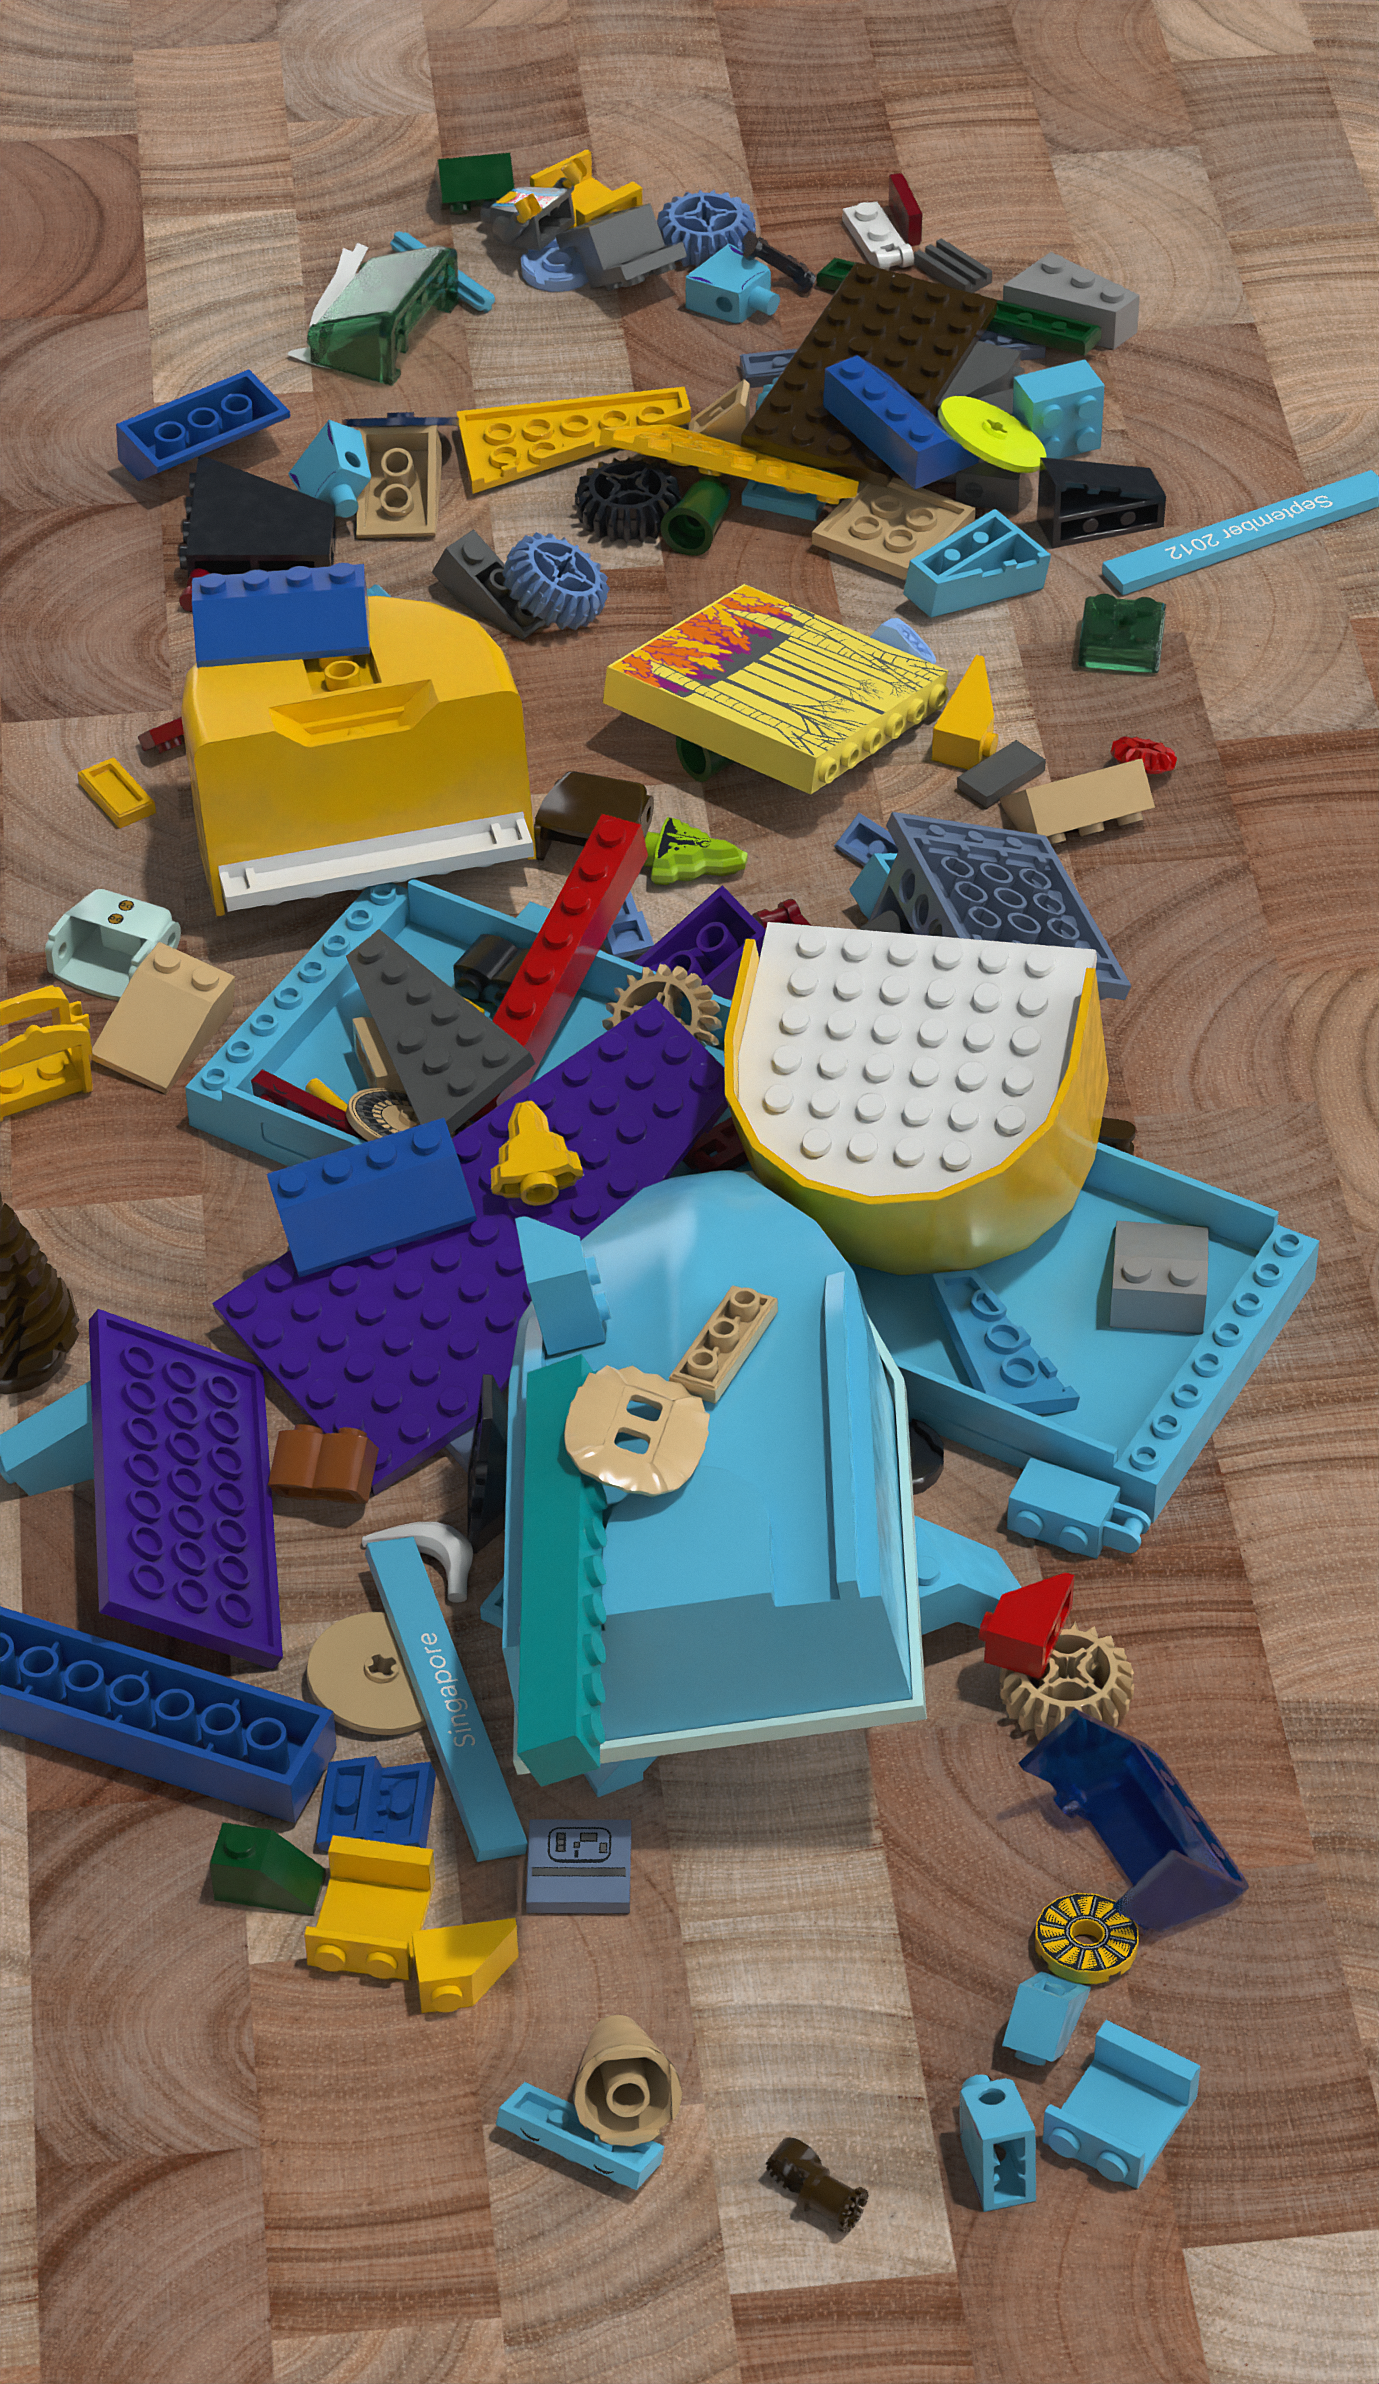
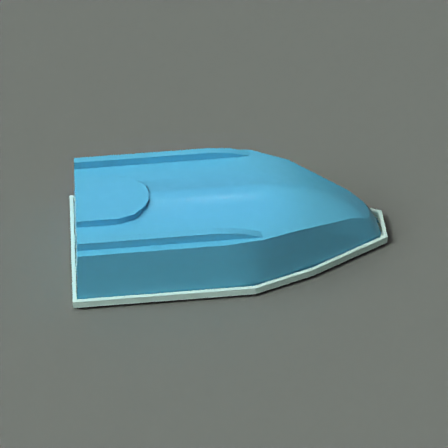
[502,1170,927,1775]

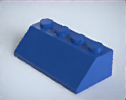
[823,355,979,489]
[116,369,291,482]
[192,563,370,668]
[266,1118,477,1278]

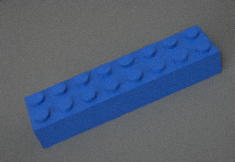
[0,1606,337,1823]

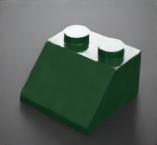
[434,152,514,215]

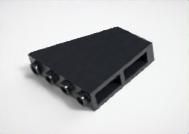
[179,457,337,578]

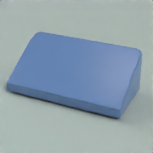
[834,813,899,867]

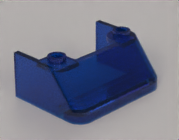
[1018,1708,1249,1932]

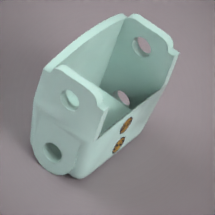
[45,889,181,1001]

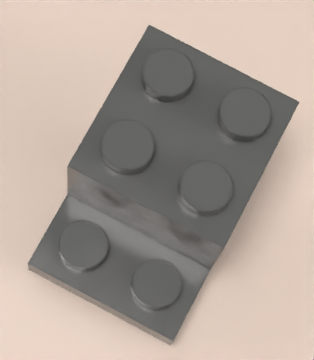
[555,203,687,291]

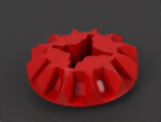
[1110,736,1177,774]

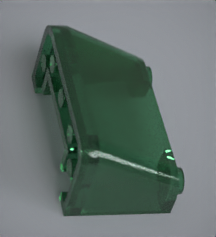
[307,245,459,386]

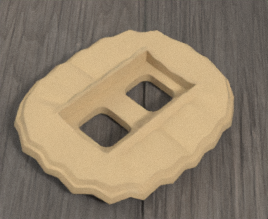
[564,1365,710,1497]

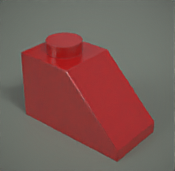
[979,1572,1075,1679]

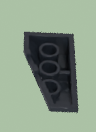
[467,1374,508,1554]

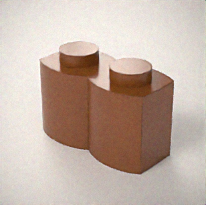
[268,1424,379,1504]

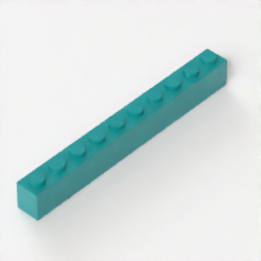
[517,1354,607,1787]

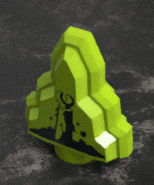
[644,817,748,885]

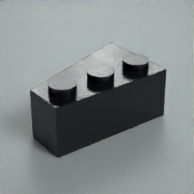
[1037,457,1166,549]

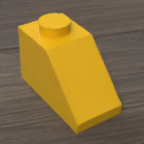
[412,1918,518,2013]

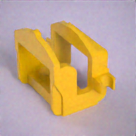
[0,985,93,1122]

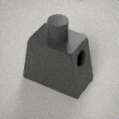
[934,458,1020,512]

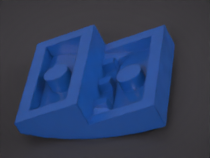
[316,1756,436,1851]

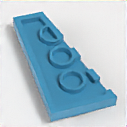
[928,1269,1080,1414]

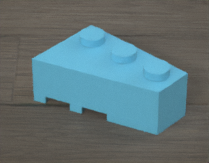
[903,509,1051,618]

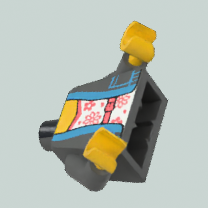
[481,157,588,251]

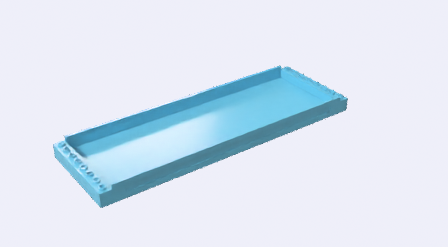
[185,878,1320,1523]

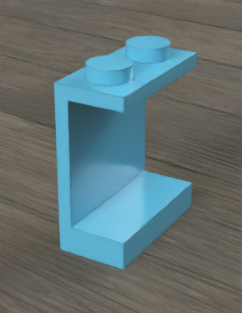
[1042,2020,1201,2189]

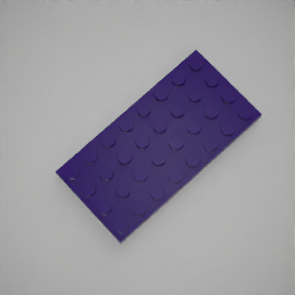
[89,1309,283,1669]

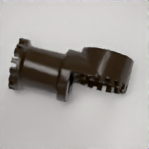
[765,2137,869,2234]

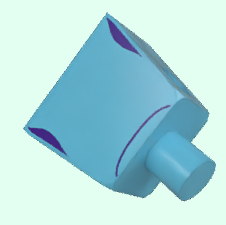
[686,243,780,324]
[288,420,371,518]
[959,2074,1036,2212]

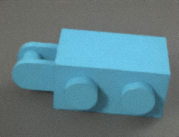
[1007,1457,1151,1559]

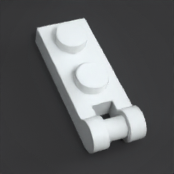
[842,201,914,270]

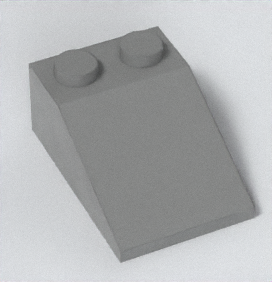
[1109,1221,1208,1334]

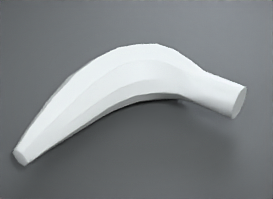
[362,1522,473,1603]

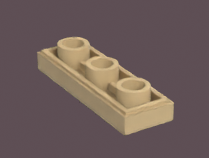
[669,1285,778,1404]

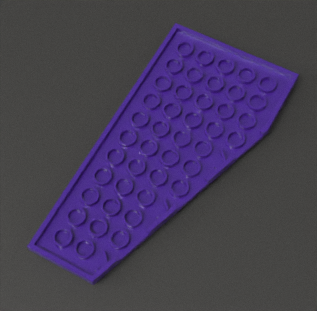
[212,998,729,1496]

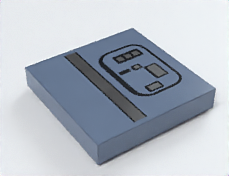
[526,1819,632,1913]

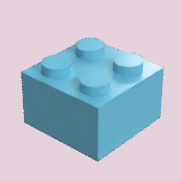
[1012,359,1105,459]

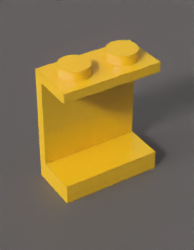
[530,149,643,230]
[304,1835,436,1980]

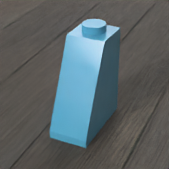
[0,1380,94,1496]

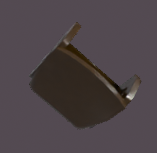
[534,771,654,861]

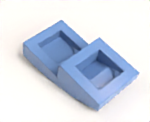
[603,891,654,958]

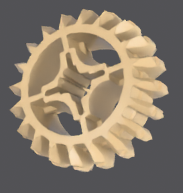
[602,964,722,1047]
[999,1622,1134,1746]

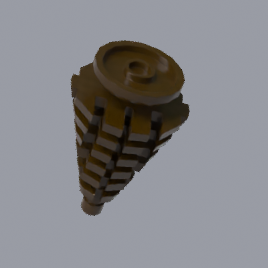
[0,1192,79,1394]

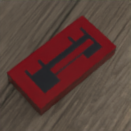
[888,173,923,246]

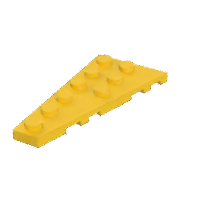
[456,387,691,494]
[599,424,859,504]

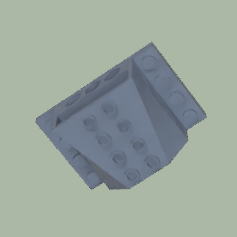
[868,812,1131,1000]

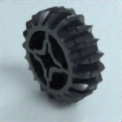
[575,457,681,544]

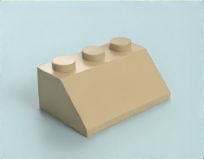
[1000,759,1155,844]

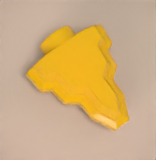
[491,1100,584,1206]

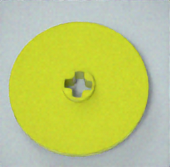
[938,396,1046,473]

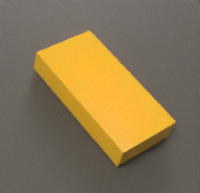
[77,757,156,829]

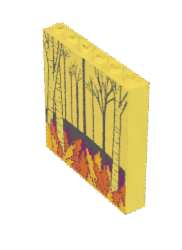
[603,584,948,795]

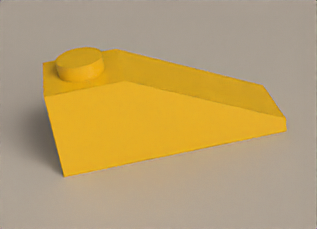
[932,654,999,770]

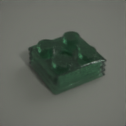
[1078,594,1166,674]

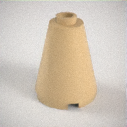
[573,2015,682,2146]

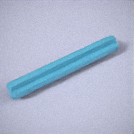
[390,231,495,312]

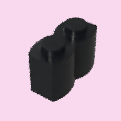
[453,934,530,1008]

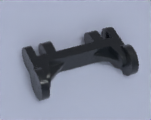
[742,231,816,294]

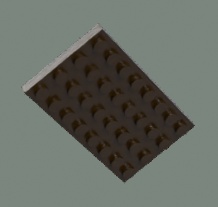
[741,262,998,488]

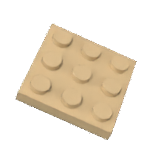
[812,477,975,580]

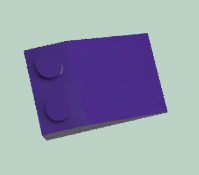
[634,885,766,999]

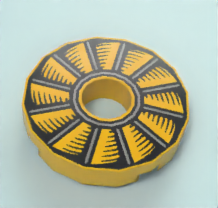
[1035,1893,1139,1984]

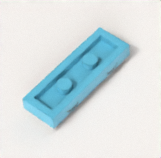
[496,2082,665,2190]

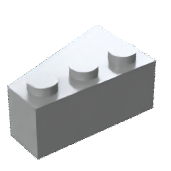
[1003,252,1140,350]

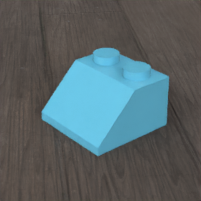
[515,1216,611,1355]

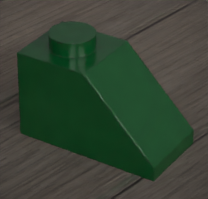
[209,1822,326,1916]

